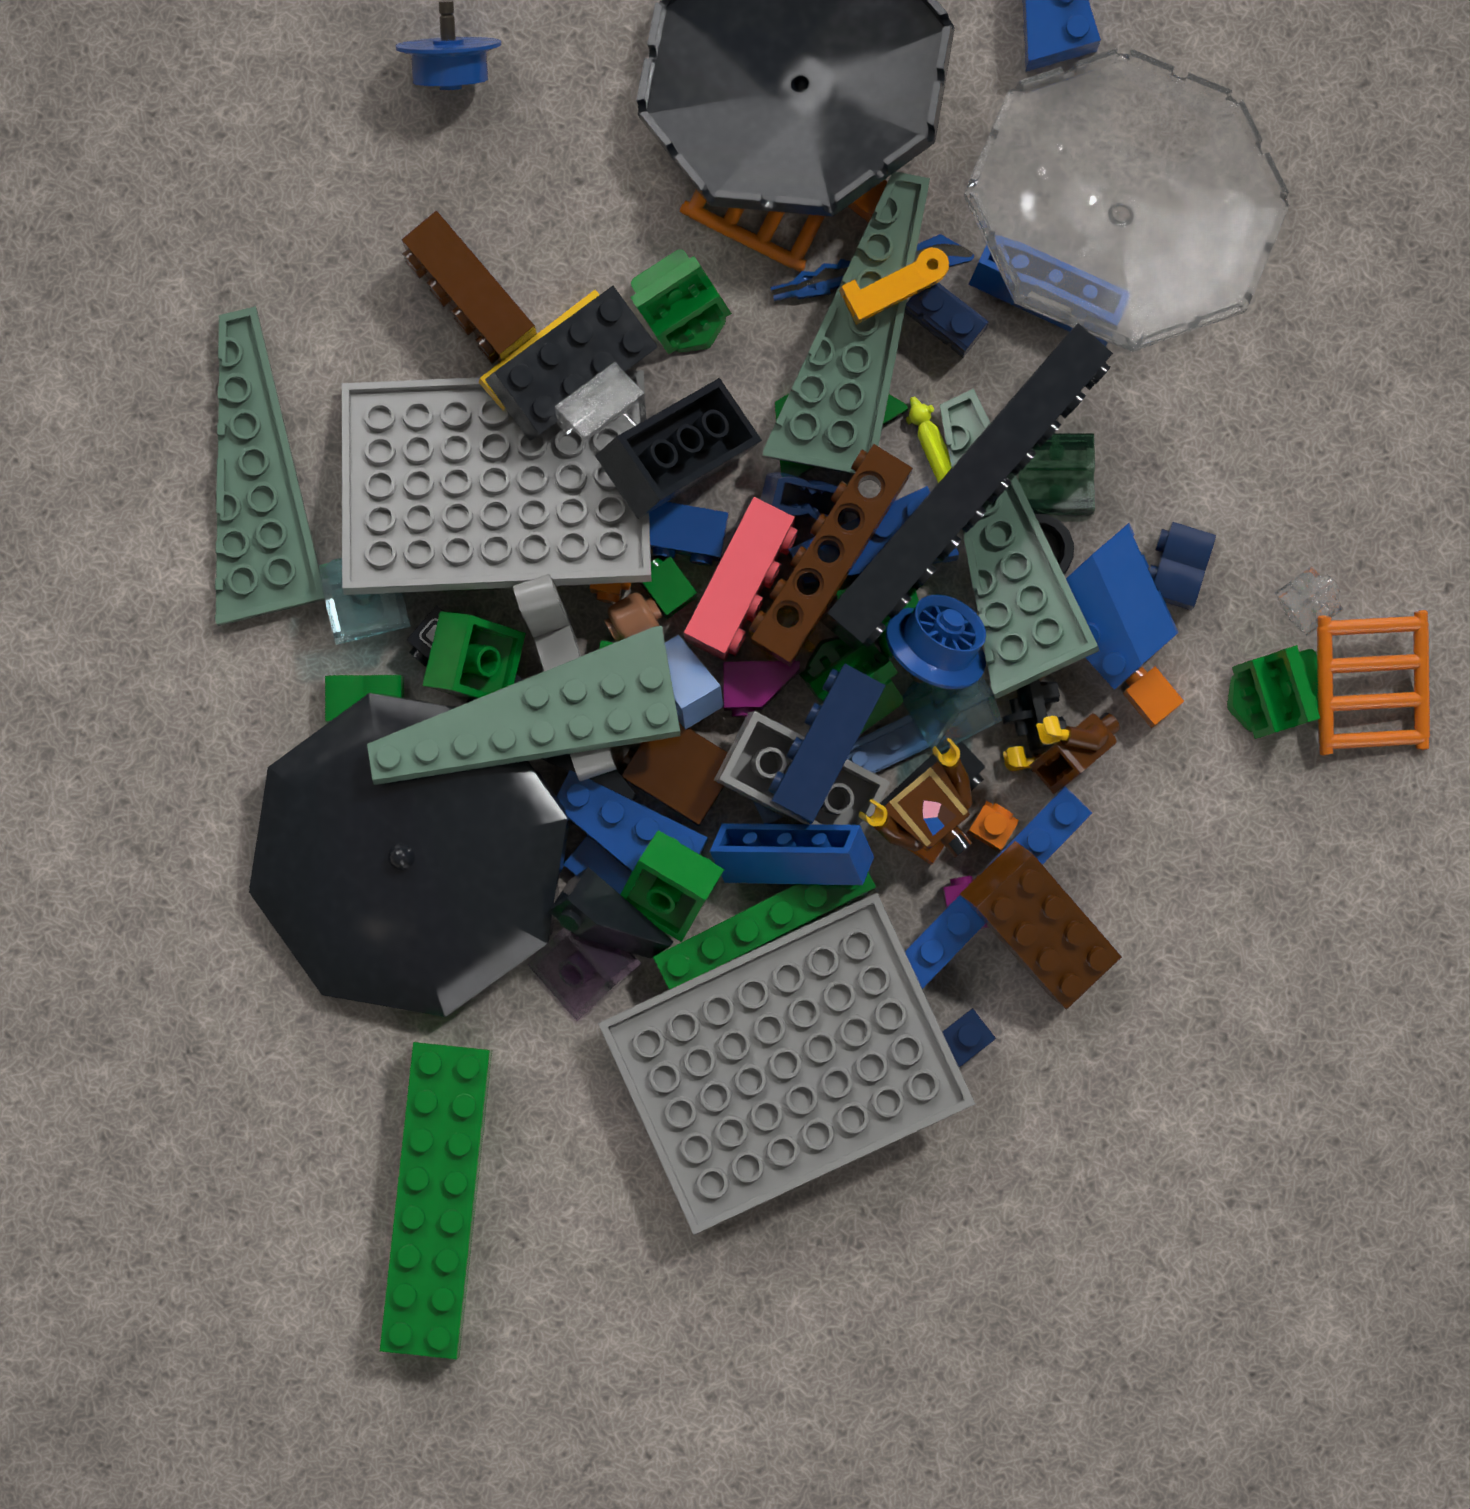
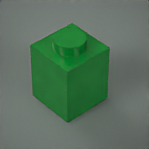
[640,556,698,619]

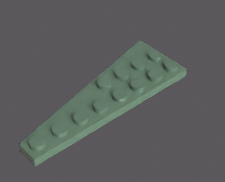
[762,172,930,474]
[215,306,327,626]
[940,389,1100,699]
[367,626,680,785]

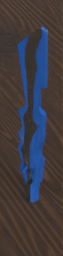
[770,234,974,301]

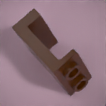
[619,722,728,826]

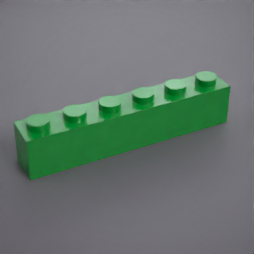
[653,872,876,990]

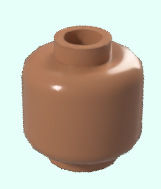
[604,592,663,642]

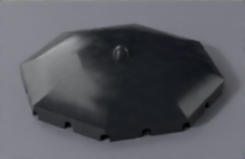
[636,0,955,217]
[249,693,570,1017]

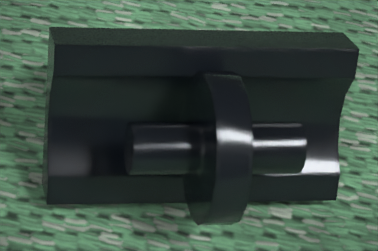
[1002,679,1067,751]

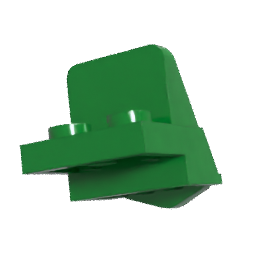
[630,249,732,355]
[799,637,903,734]
[1227,645,1320,739]

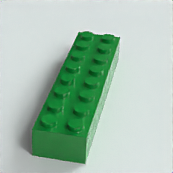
[380,1042,493,1359]

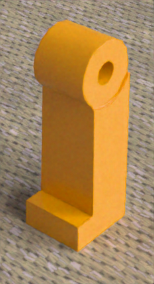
[839,247,949,325]

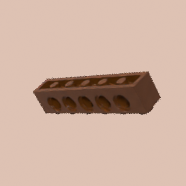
[749,444,913,667]

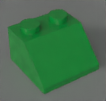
[422,611,526,700]
[620,830,724,942]

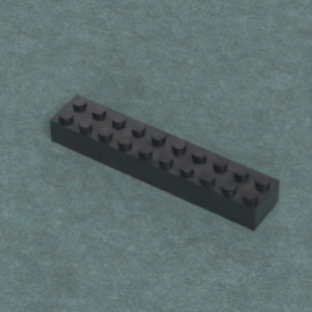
[820,323,1113,651]

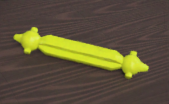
[906,396,951,483]

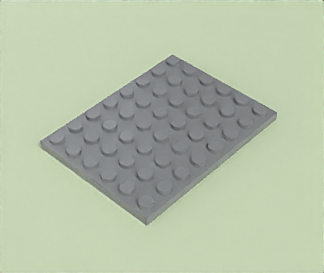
[342,370,652,595]
[598,893,976,1235]

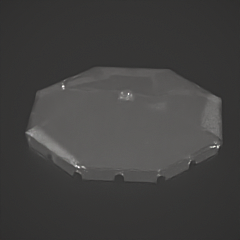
[964,48,1290,352]

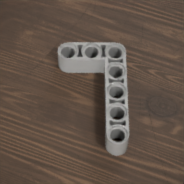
[513,574,617,781]

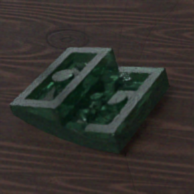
[1018,433,1095,515]

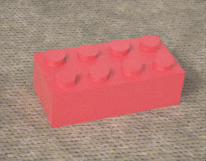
[684,497,798,661]

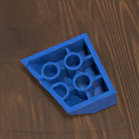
[1066,523,1179,690]

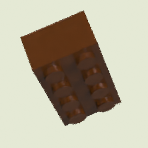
[401,210,537,364]
[960,841,1122,1010]

